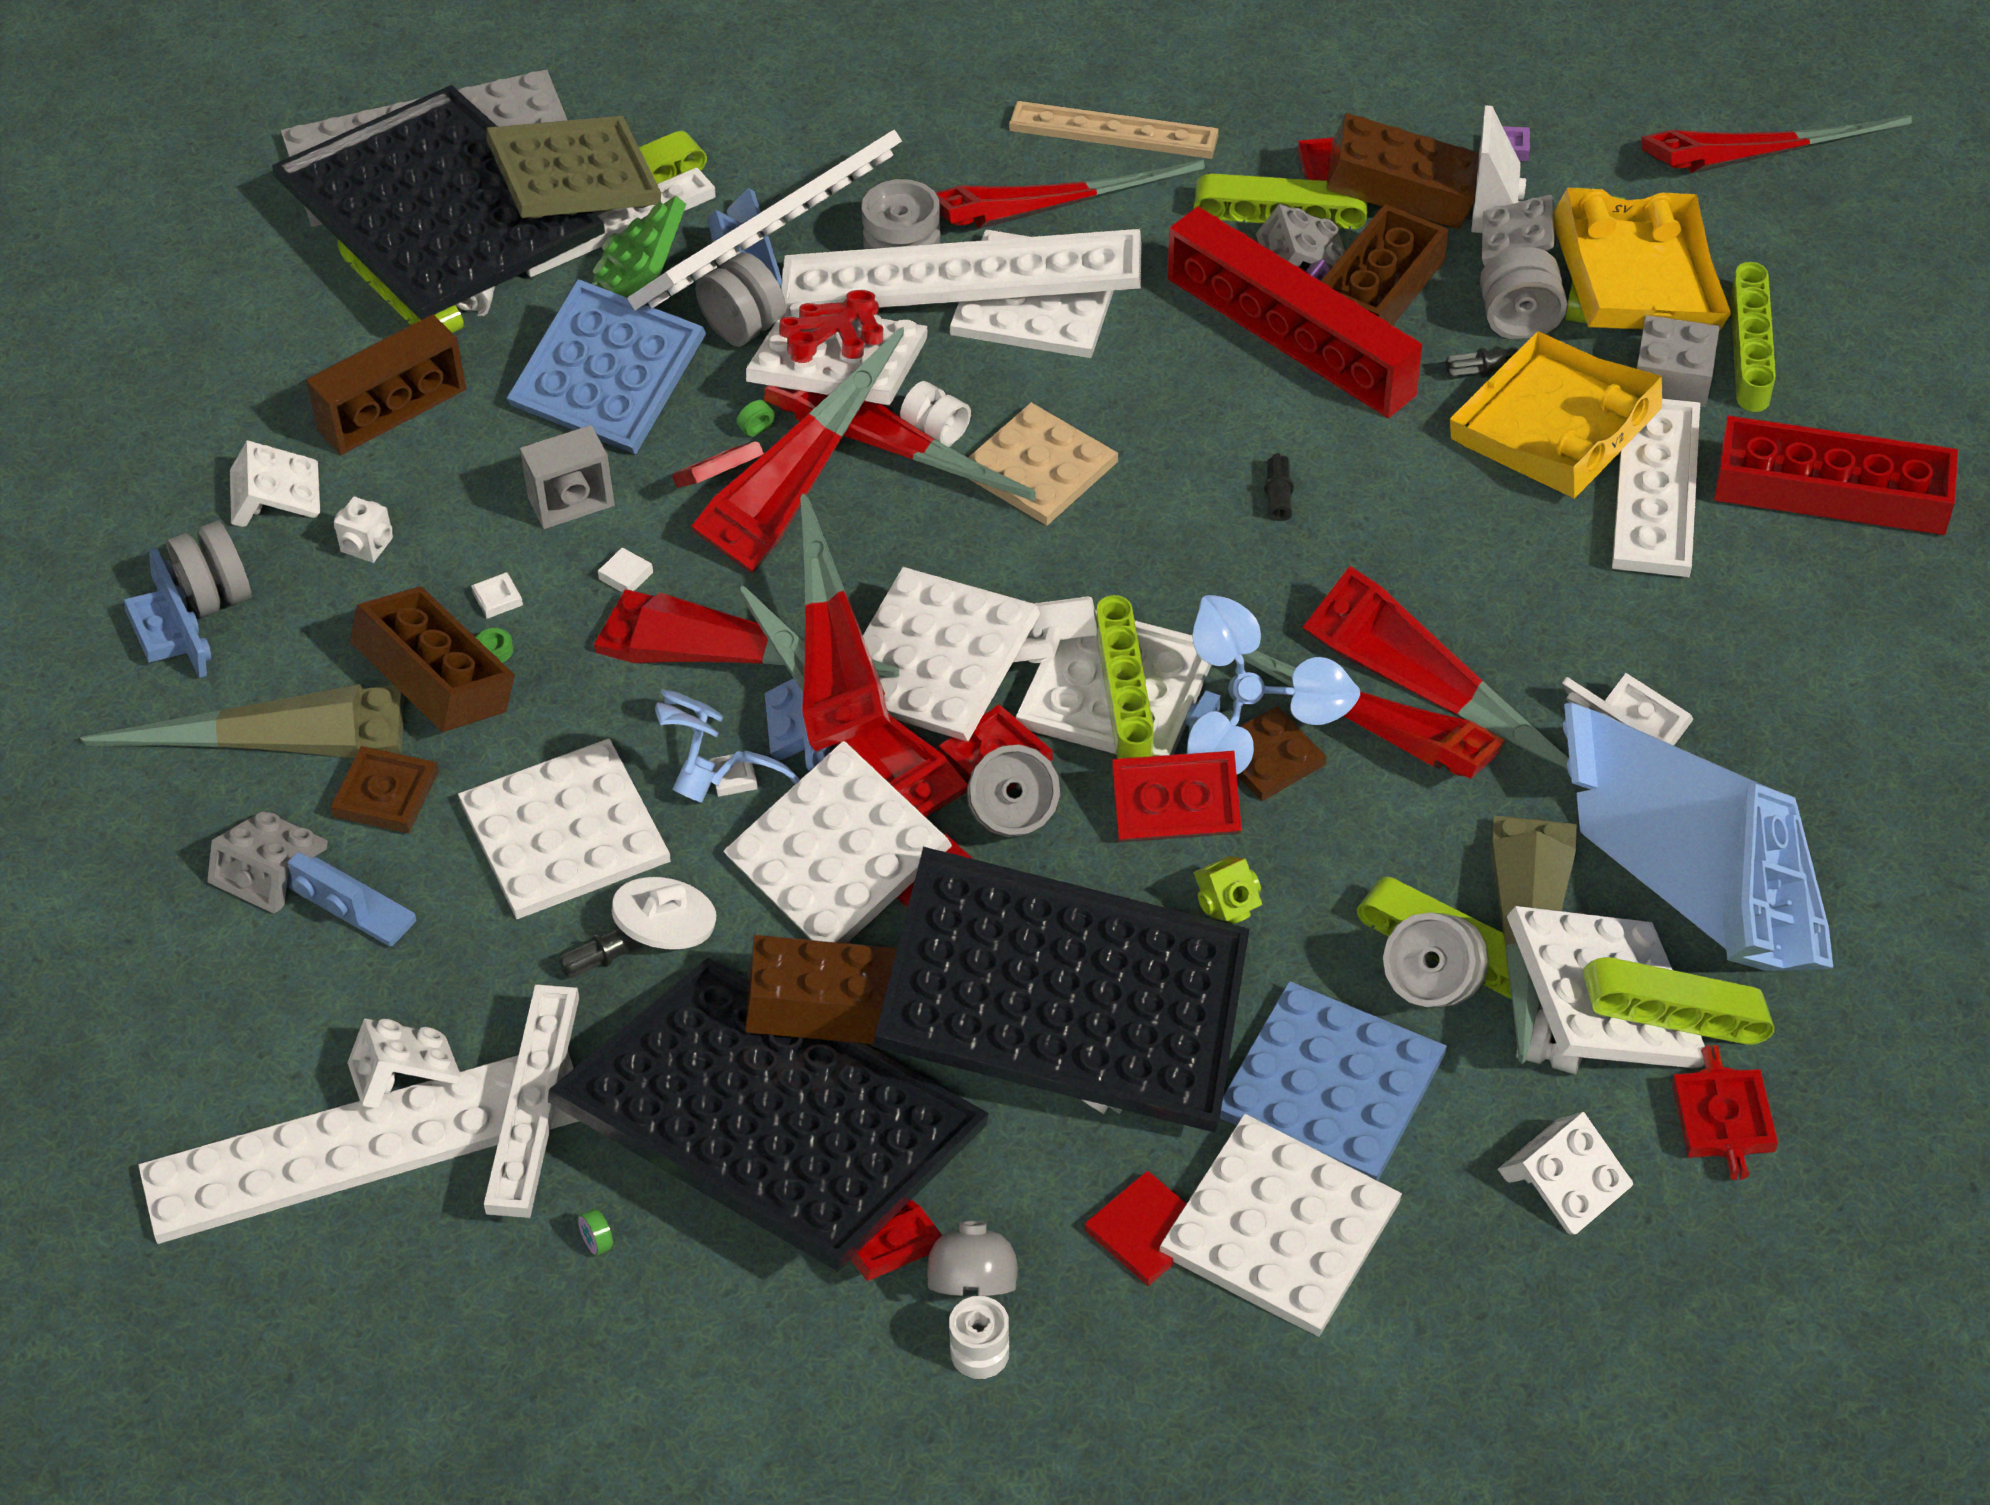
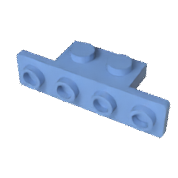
[707,188,782,286]
[124,548,211,678]
[765,678,832,771]
[287,852,416,946]

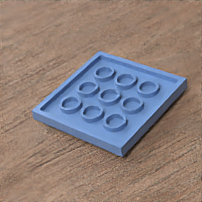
[507,279,706,455]
[1220,981,1447,1181]

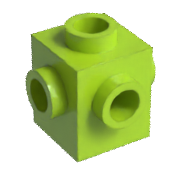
[1193,856,1263,924]

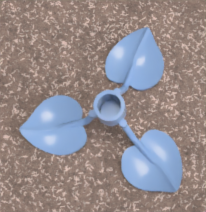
[1187,595,1360,774]
[655,689,800,802]

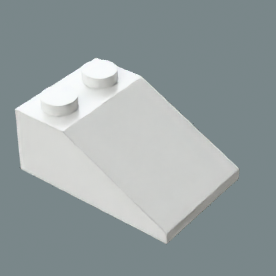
[1471,105,1526,233]

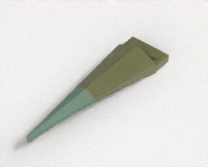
[80,684,405,758]
[1490,815,1577,1064]

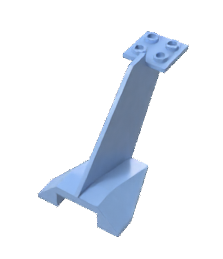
[1563,702,1833,971]

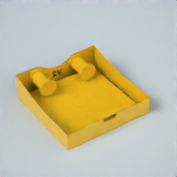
[1554,188,1731,331]
[1450,331,1662,499]

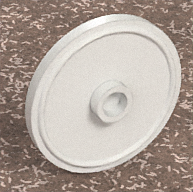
[611,877,716,949]

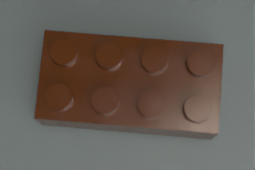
[1326,113,1479,230]
[1321,204,1448,325]
[306,314,467,455]
[350,586,515,732]
[745,935,897,1044]

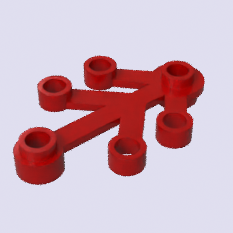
[779,290,884,363]

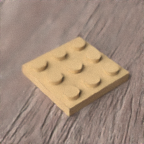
[968,402,1118,526]

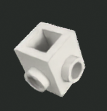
[334,497,393,563]

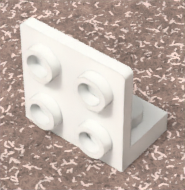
[230,440,320,527]
[347,1018,461,1109]
[1498,1112,1633,1235]

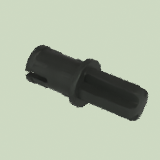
[1445,347,1518,377]
[1264,453,1294,521]
[559,929,643,978]

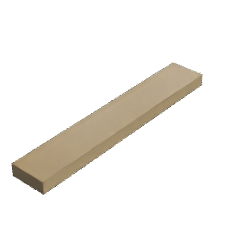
[1009,101,1219,159]

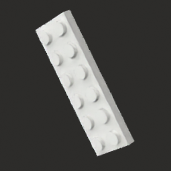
[1612,399,1700,577]

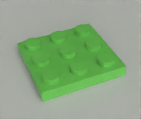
[592,196,686,298]

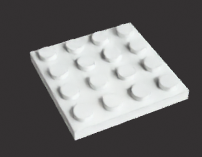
[950,230,1114,358]
[746,303,927,405]
[863,567,1040,742]
[1016,610,1211,756]
[458,738,671,920]
[724,741,952,944]
[1507,906,1705,1068]
[1160,1114,1402,1337]

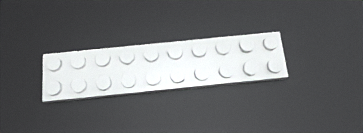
[627,129,902,310]
[781,229,1141,308]
[138,1051,579,1244]

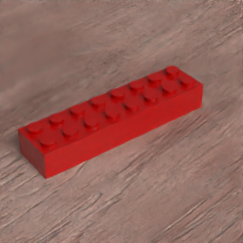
[1167,206,1422,419]

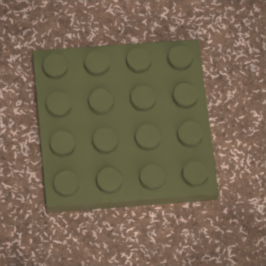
[486,116,661,218]

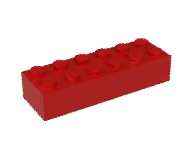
[1714,415,1958,535]

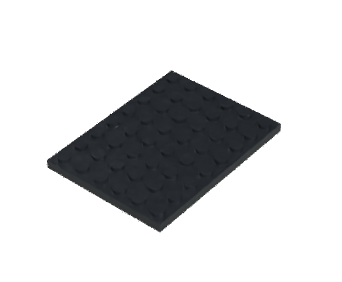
[272,85,605,320]
[872,846,1250,1133]
[548,958,989,1272]

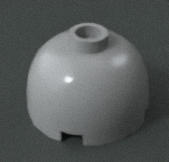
[927,1221,1018,1296]

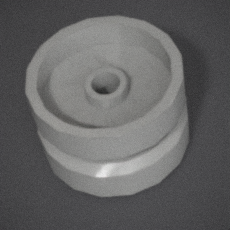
[862,179,941,249]
[1480,247,1567,339]
[695,252,786,347]
[166,520,252,618]
[967,745,1060,838]
[1383,912,1489,1007]

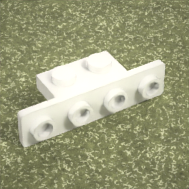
[1013,596,1098,663]
[1562,673,1693,745]

